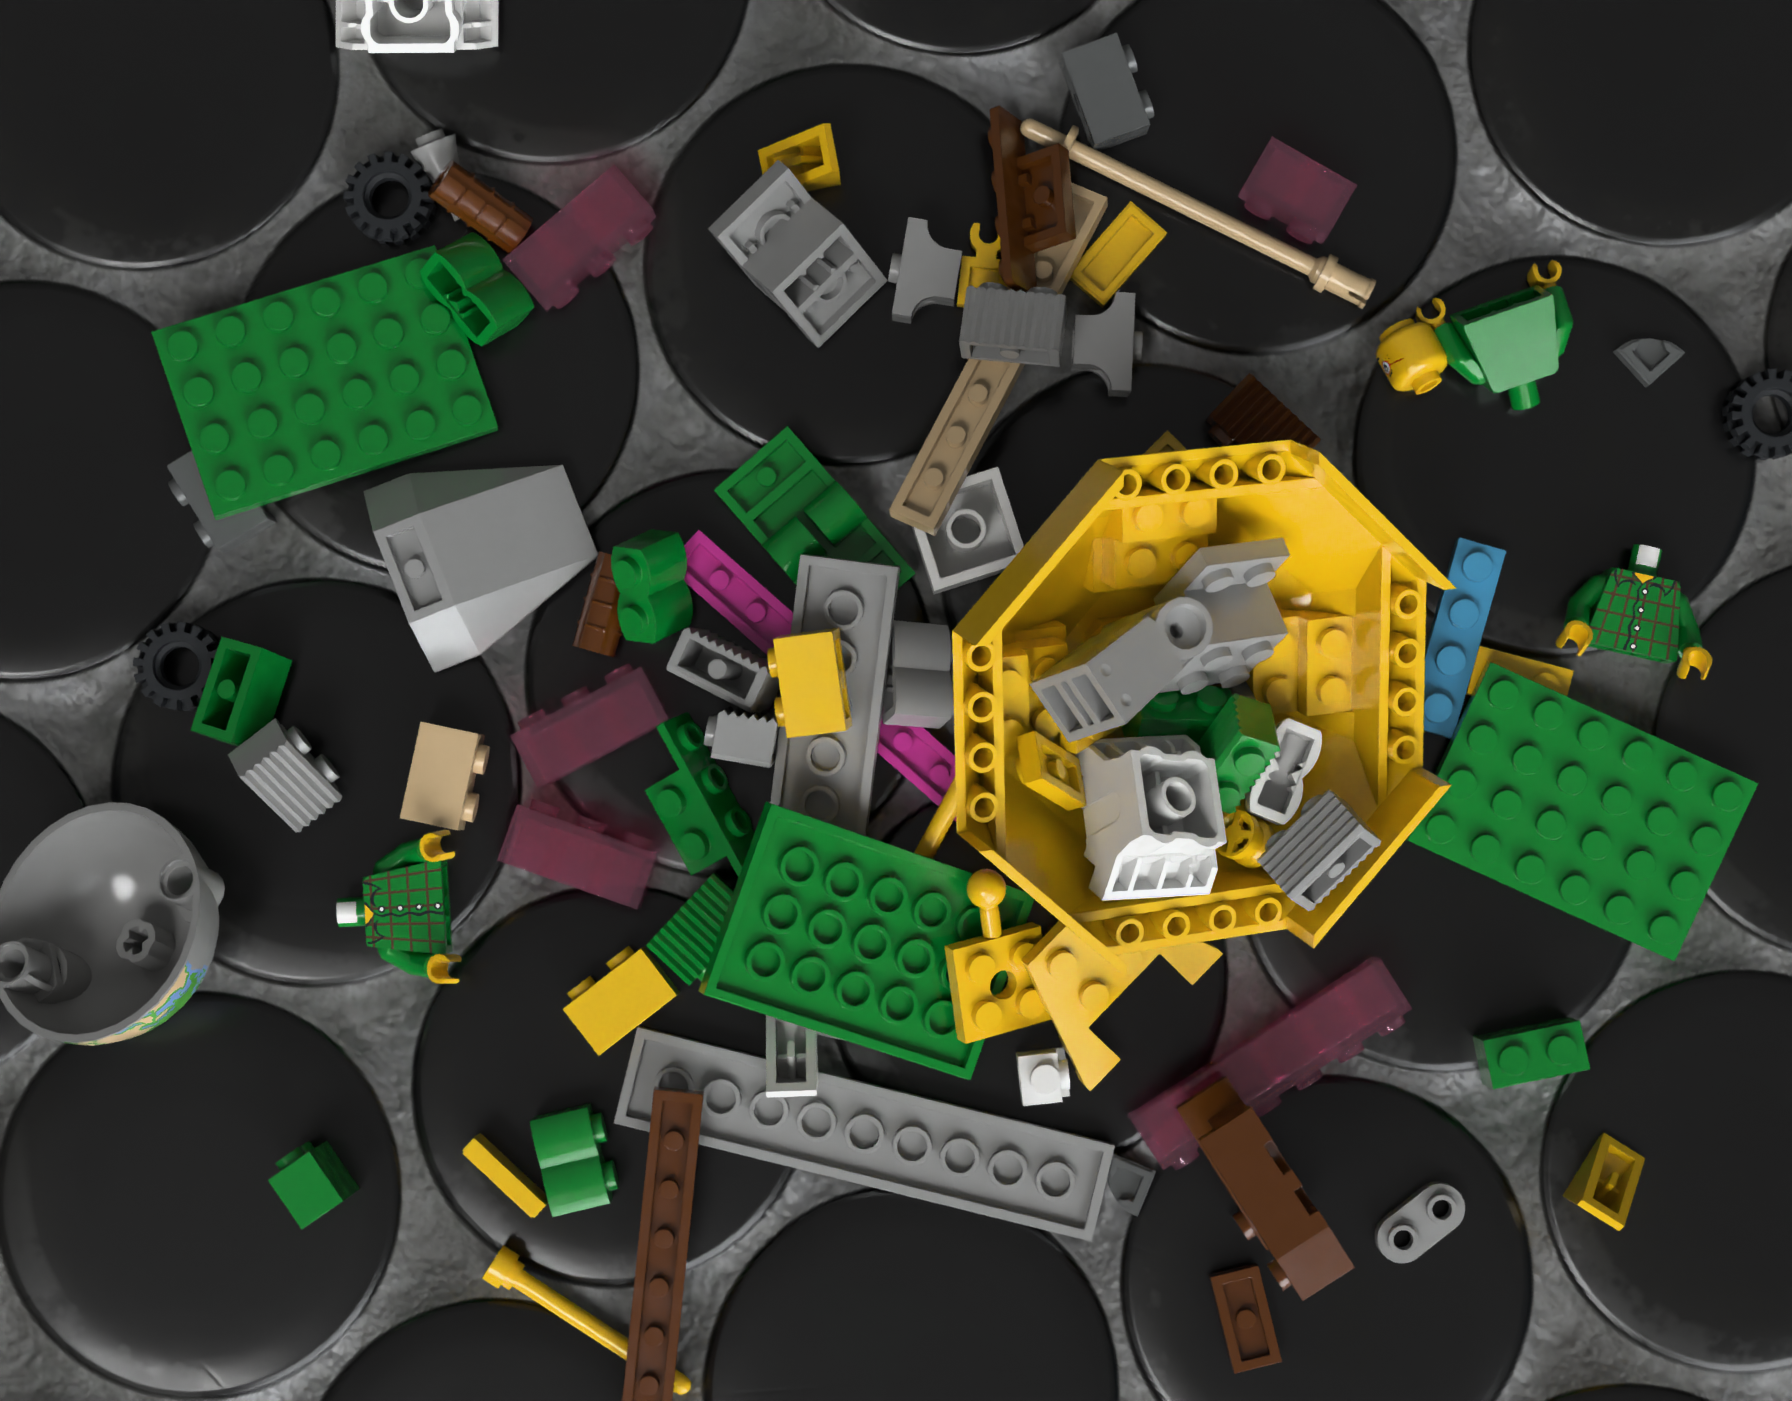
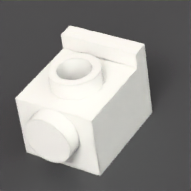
[1016,1047,1070,1106]

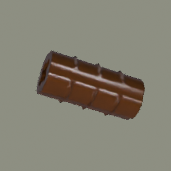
[428,160,533,253]
[572,551,623,657]

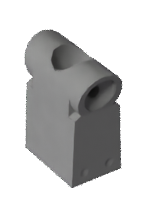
[1029,597,1213,743]

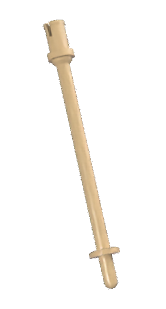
[1020,118,1376,309]

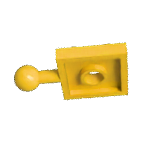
[944,869,1052,1044]

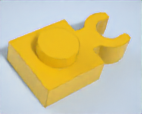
[957,223,1007,308]

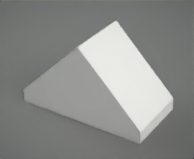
[766,1015,819,1098]

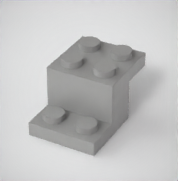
[708,160,888,348]
[1153,538,1290,694]

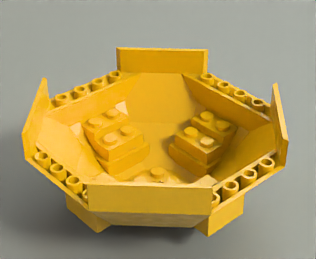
[952,439,1456,978]

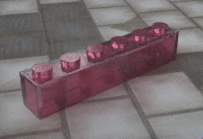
[1128,956,1412,1170]

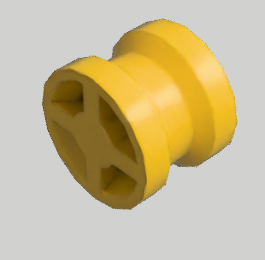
[1216,809,1275,868]

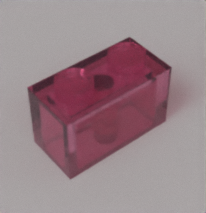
[1238,137,1357,244]

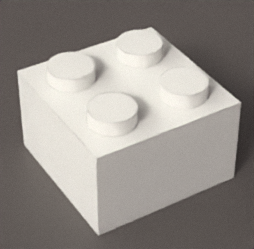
[912,467,1024,594]

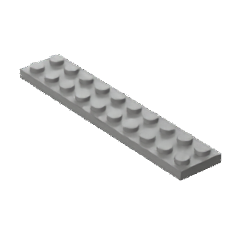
[614,1026,1115,1242]

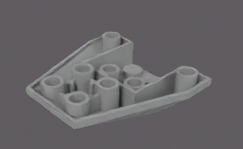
[363,465,598,673]

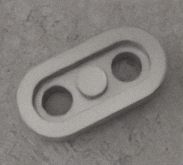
[1375,1181,1465,1263]

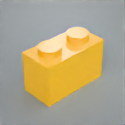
[767,628,853,738]
[563,946,680,1056]

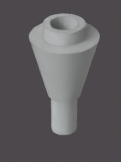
[410,129,460,221]

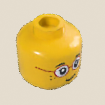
[1375,318,1448,395]

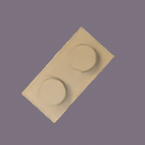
[400,722,490,830]

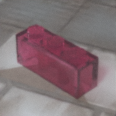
[502,164,656,311]
[510,664,671,788]
[497,798,660,909]

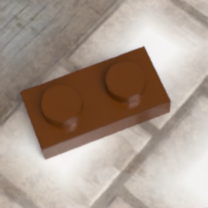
[1209,1263,1282,1374]

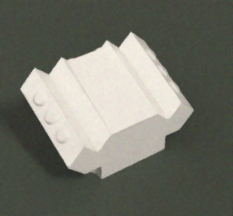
[336,0,498,53]
[1075,735,1227,901]

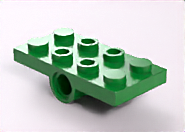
[714,426,916,589]

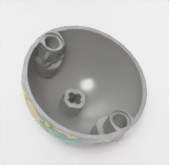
[0,802,225,1046]

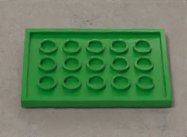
[151,245,498,520]
[1406,661,1758,961]
[698,801,1034,1080]

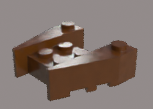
[1175,1075,1355,1301]

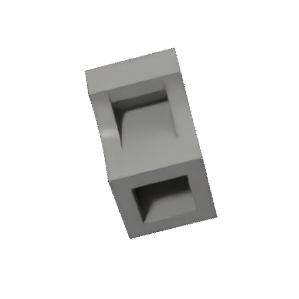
[888,217,962,324]
[1071,292,1143,397]

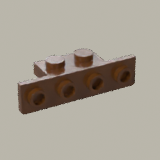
[988,105,1076,292]

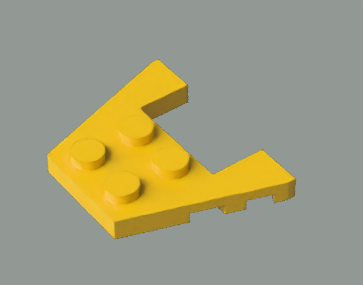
[1021,921,1223,1091]

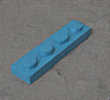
[1424,537,1506,739]

